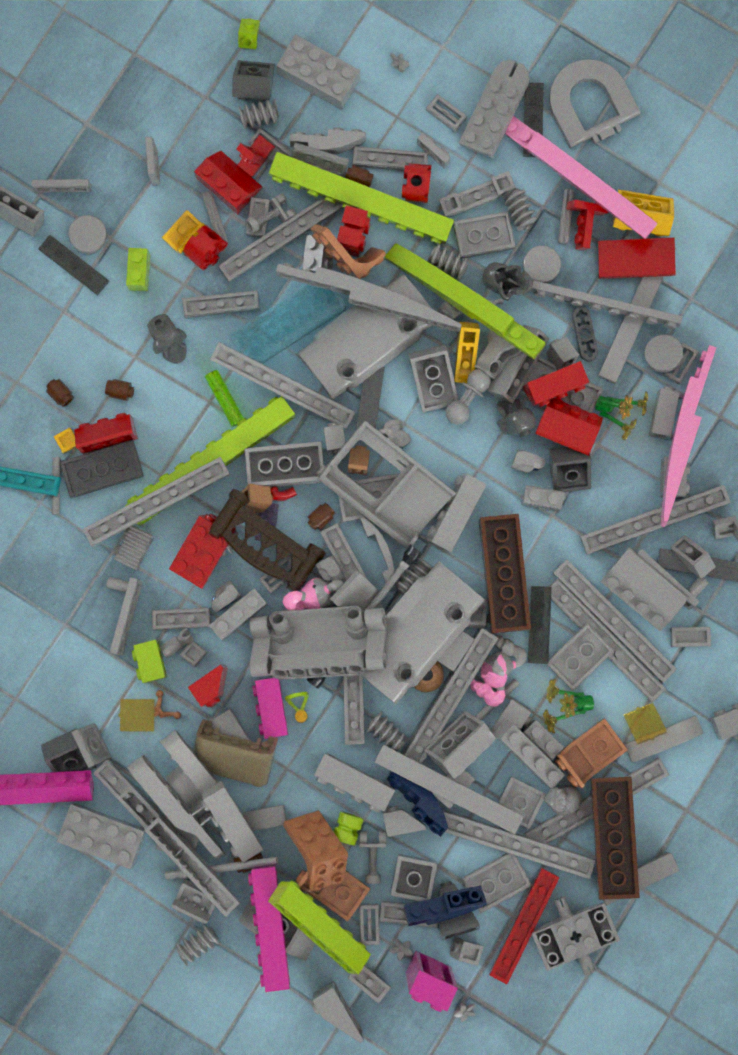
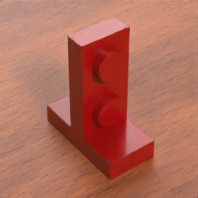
[236,135,275,177]
[566,200,608,251]

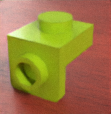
[238,18,260,49]

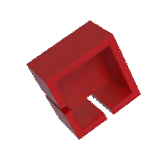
[337,206,371,257]

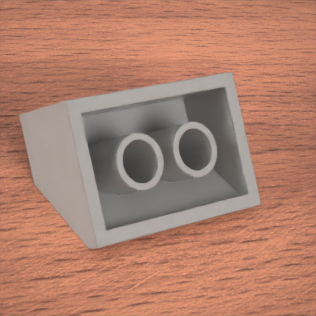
[423,711,496,779]

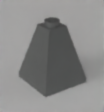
[439,881,480,940]

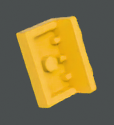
[161,210,205,253]

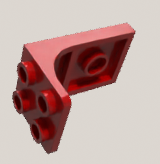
[169,513,239,589]

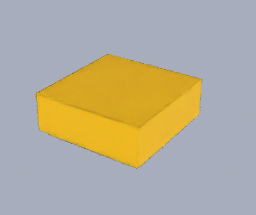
[53,427,76,454]

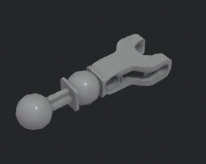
[446,330,522,425]

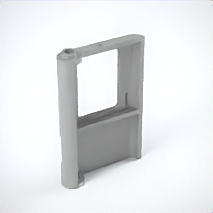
[316,421,456,549]

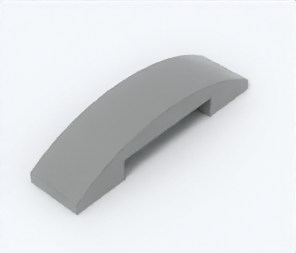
[439,171,516,217]
[360,517,394,591]
[624,715,703,762]

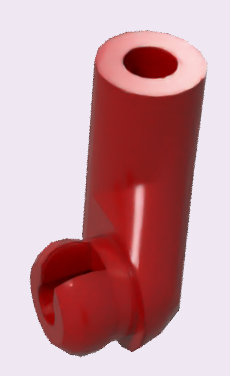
[270,486,297,501]

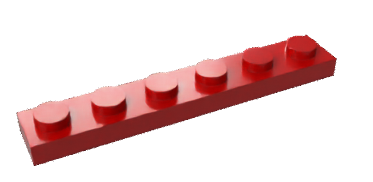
[489,868,560,984]

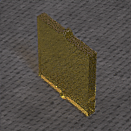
[118,699,155,731]
[624,703,667,745]

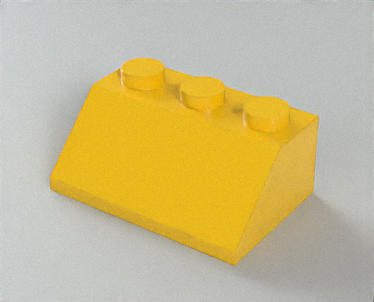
[613,189,674,236]

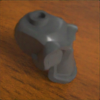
[482,262,533,301]
[147,314,187,364]
[497,399,536,437]

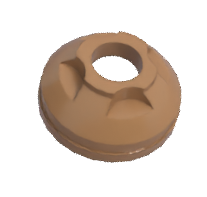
[409,662,444,693]

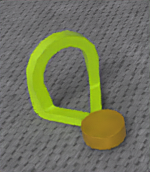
[285,692,309,723]

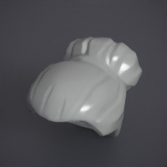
[544,785,582,815]

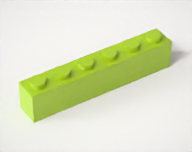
[268,881,371,975]

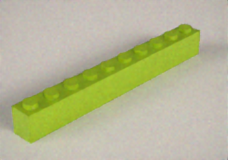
[269,152,454,244]
[125,396,296,526]

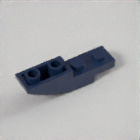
[386,772,449,837]
[403,885,487,926]

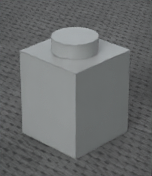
[546,337,579,370]

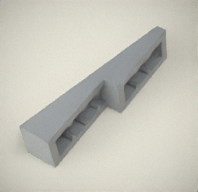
[603,852,680,906]

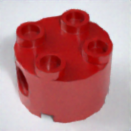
[402,163,432,203]
[183,225,228,271]

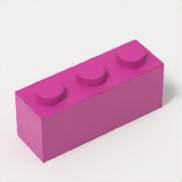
[252,678,289,739]

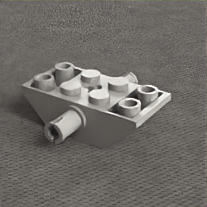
[238,890,315,961]
[532,896,620,975]

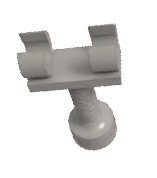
[245,193,297,233]
[359,831,386,884]

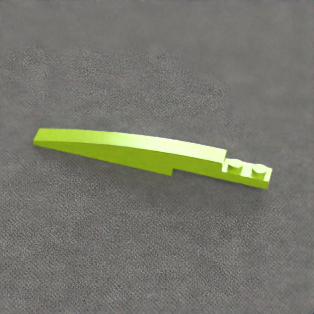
[384,243,546,360]

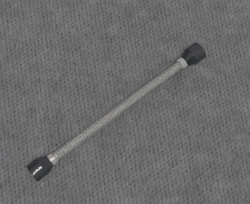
[306,544,422,689]

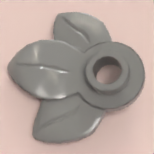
[378,420,411,448]

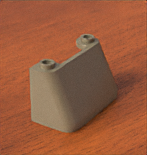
[194,719,279,787]

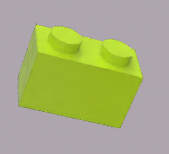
[126,248,150,291]
[132,640,167,683]

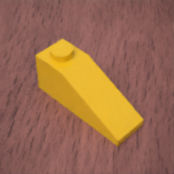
[454,321,480,383]

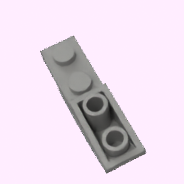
[290,128,366,154]

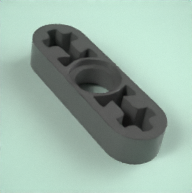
[572,307,598,362]

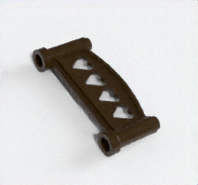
[209,489,326,591]

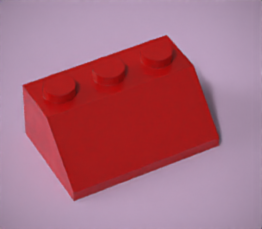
[194,151,263,215]
[522,361,589,407]
[535,398,603,456]
[74,413,138,454]
[188,664,228,708]

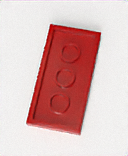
[598,237,676,279]

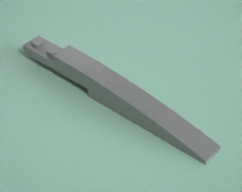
[276,263,462,332]
[93,759,241,917]

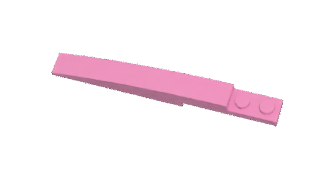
[505,116,657,239]
[661,345,717,527]

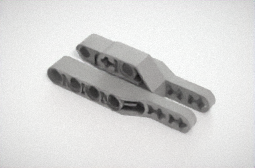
[127,730,225,860]

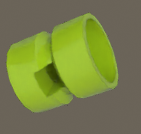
[333,811,364,846]

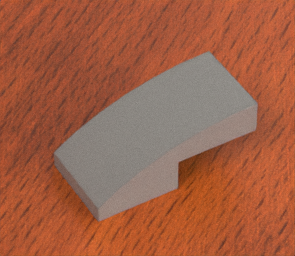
[243,805,287,831]

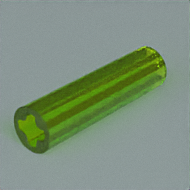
[205,370,244,427]

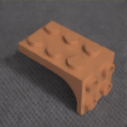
[310,224,386,279]
[555,718,628,789]
[283,810,348,892]
[295,869,371,922]

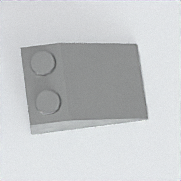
[408,344,459,412]
[311,981,364,1043]

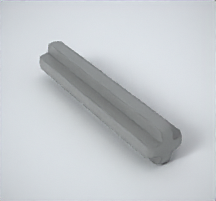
[558,189,574,244]
[202,191,228,243]

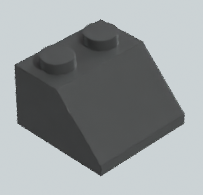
[232,60,275,101]
[549,447,591,492]
[41,728,96,772]

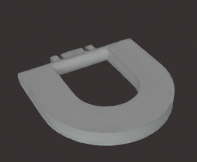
[549,59,640,148]

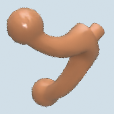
[153,690,181,719]

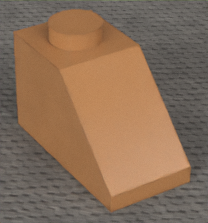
[348,446,370,475]
[241,484,273,513]

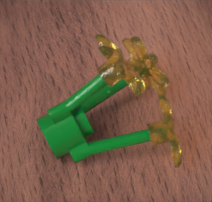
[595,391,648,440]
[543,678,594,734]

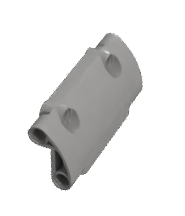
[297,274,432,400]
[361,561,485,704]
[250,606,387,679]

